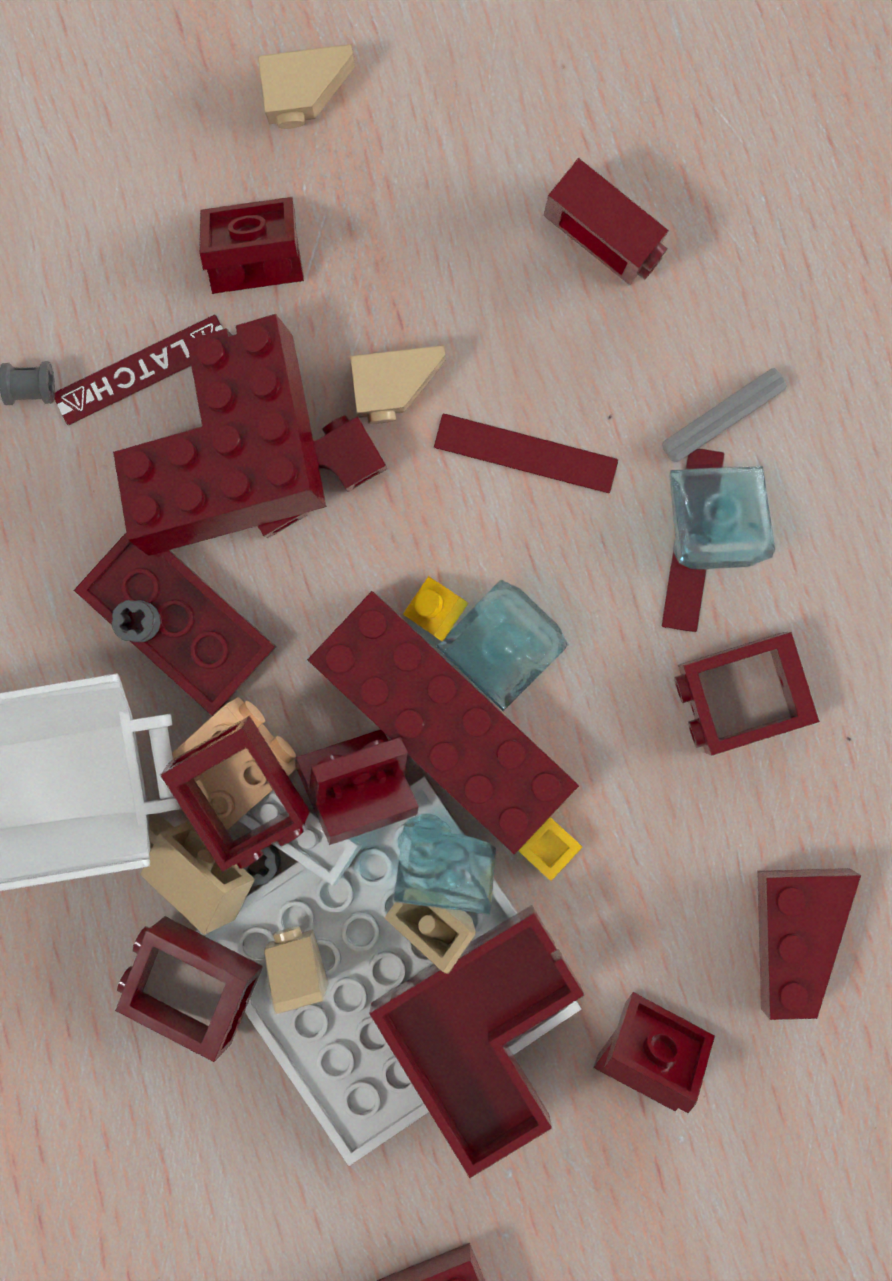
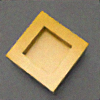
[403,576,469,642]
[519,817,583,881]

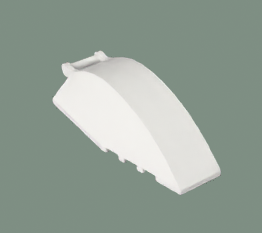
[0,674,181,891]

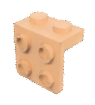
[172,697,296,830]

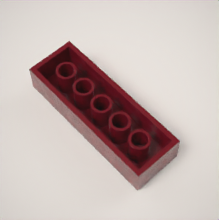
[307,591,579,855]

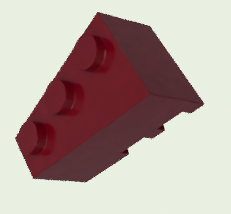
[757,868,861,1020]

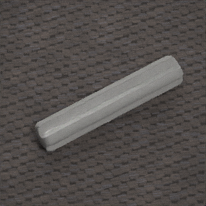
[662,368,787,462]

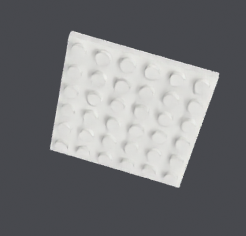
[195,775,581,1166]

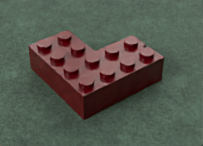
[113,314,326,556]
[369,905,584,1178]

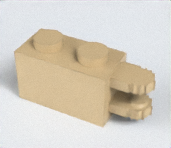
[140,814,255,935]

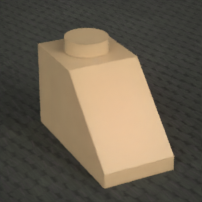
[258,44,355,129]
[350,345,445,424]
[384,879,476,974]
[264,926,329,1014]

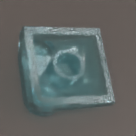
[669,466,775,569]
[436,580,569,711]
[393,814,496,914]

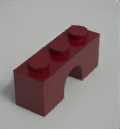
[258,415,387,538]

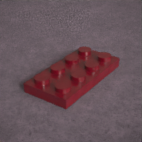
[73,533,277,716]

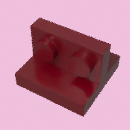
[199,197,304,294]
[295,729,419,845]
[593,992,715,1113]

